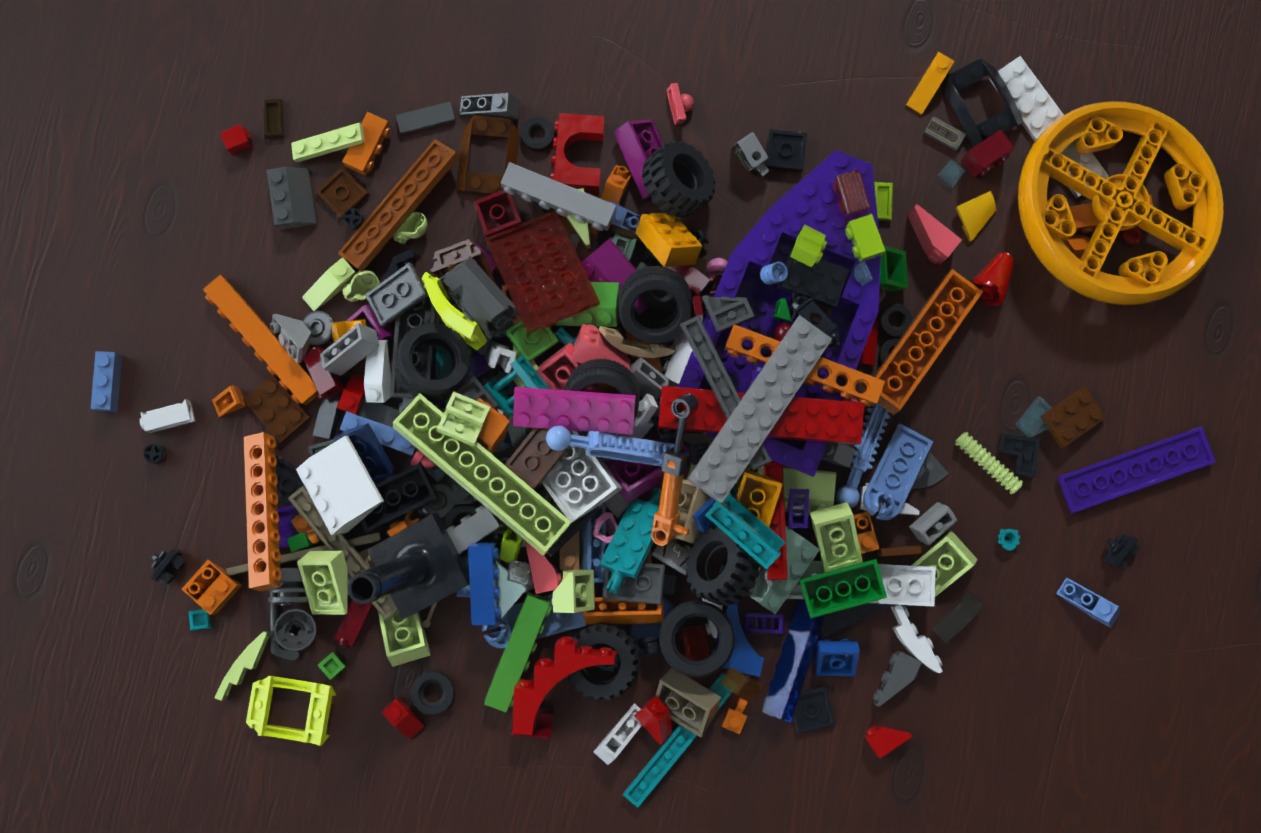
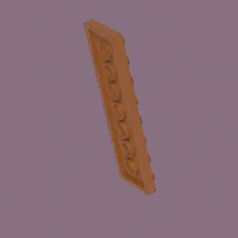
[338,139,460,272]

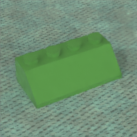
[540,281,620,327]

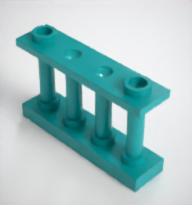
[484,355,550,415]
[705,493,785,570]

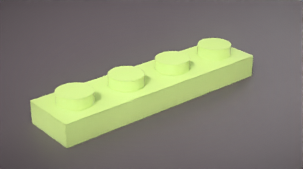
[292,123,365,162]

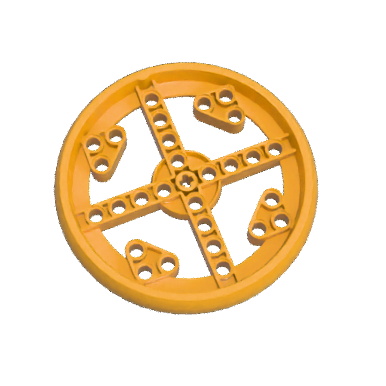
[1018,101,1224,305]

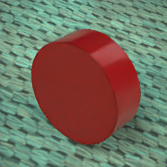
[1121,227,1142,246]

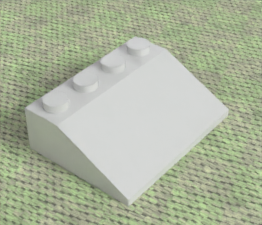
[542,430,623,523]
[296,436,384,535]

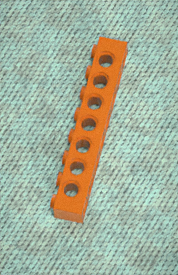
[724,324,885,407]
[244,432,282,591]

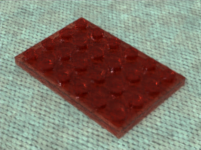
[485,210,600,334]

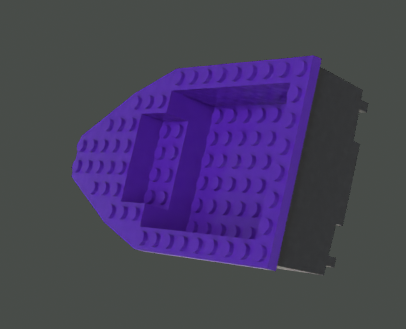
[678,150,881,477]

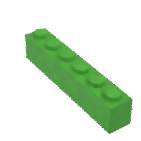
[484,592,552,712]

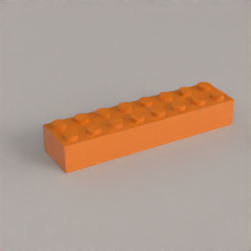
[863,269,983,415]

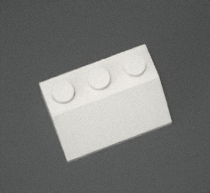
[663,333,692,384]

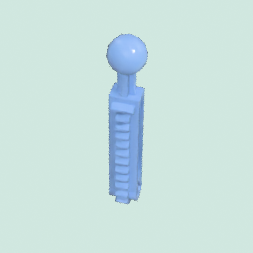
[835,403,890,509]
[546,426,675,466]

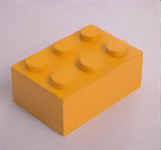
[635,213,702,267]

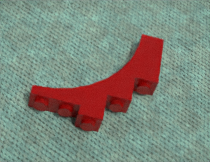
[512,637,617,735]

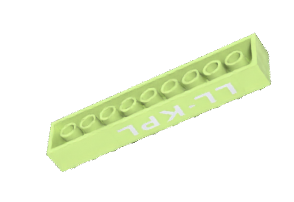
[393,393,571,556]

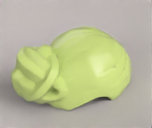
[393,212,428,244]
[342,270,380,302]

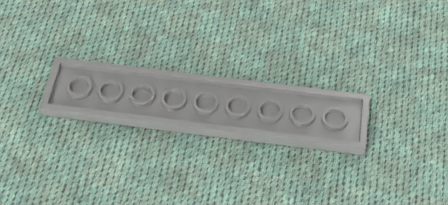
[687,315,832,504]

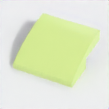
[437,391,490,447]

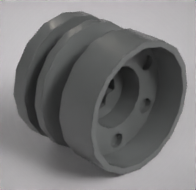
[268,568,308,605]
[274,609,316,651]

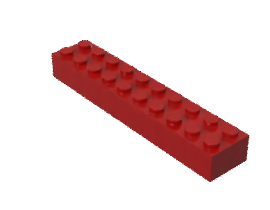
[658,386,864,445]

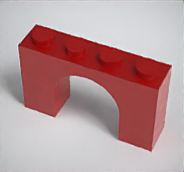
[550,113,605,194]

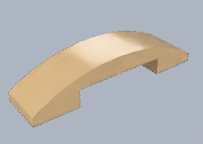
[599,326,675,358]

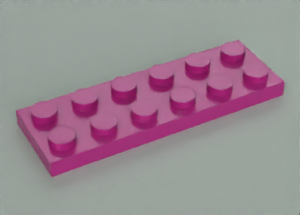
[513,387,636,435]

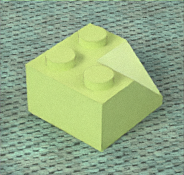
[552,570,595,613]

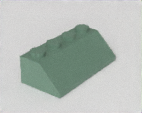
[748,526,820,614]

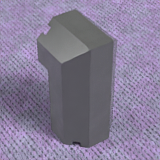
[439,256,519,338]

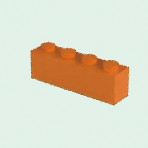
[583,597,664,625]

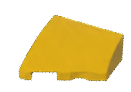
[955,191,996,242]

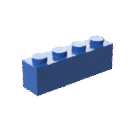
[468,543,502,625]

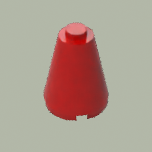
[971,252,1015,306]

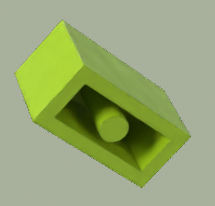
[845,214,885,262]

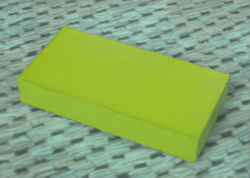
[874,182,893,221]

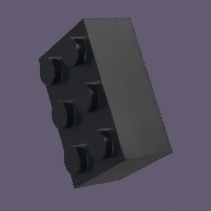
[776,251,849,308]

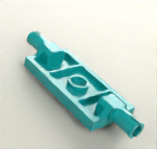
[600,487,662,594]

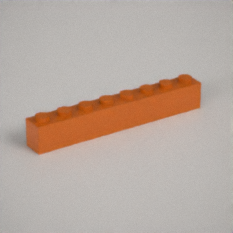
[203,275,319,405]

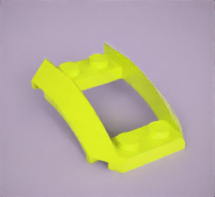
[422,272,487,350]
[246,676,336,746]

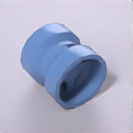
[760,262,788,285]

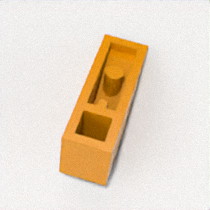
[906,52,954,115]

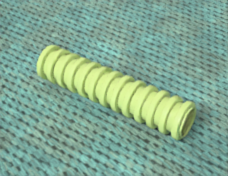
[955,432,1023,494]

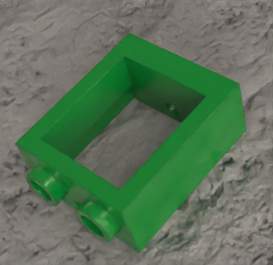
[879,245,908,292]

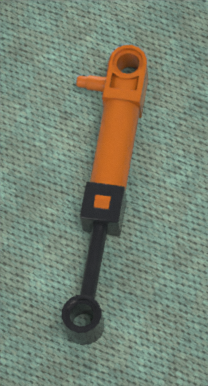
[651,393,699,546]

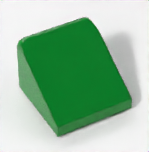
[773,298,791,323]
[287,533,316,553]

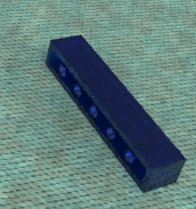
[762,600,826,722]

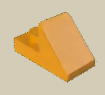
[331,320,366,342]

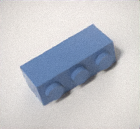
[91,351,122,412]

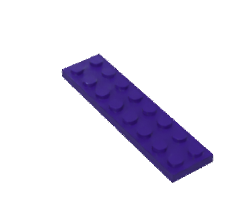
[1057,426,1216,513]

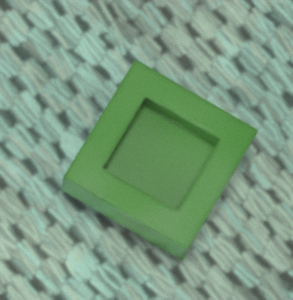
[318,652,346,680]

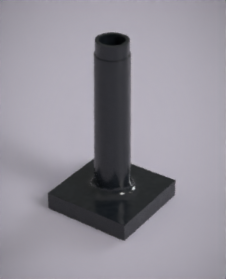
[348,513,470,620]

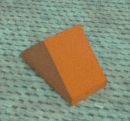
[212,385,247,417]

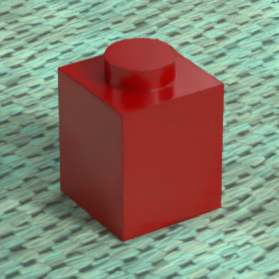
[220,124,253,155]

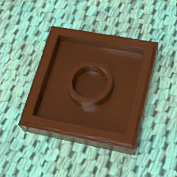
[315,166,369,220]
[875,546,922,557]

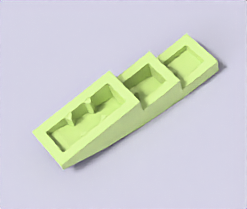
[214,631,270,701]

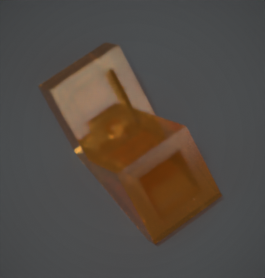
[720,666,763,702]

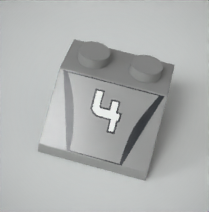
[651,538,693,575]

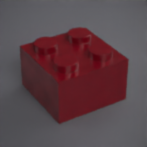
[961,130,1014,178]
[473,190,526,242]

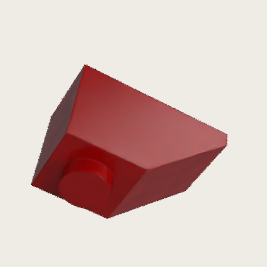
[337,374,366,415]
[634,696,673,745]
[381,697,425,739]
[864,725,912,758]

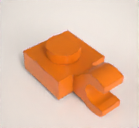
[387,510,420,537]
[291,514,321,544]
[721,697,747,734]

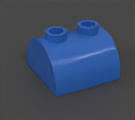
[815,638,860,676]

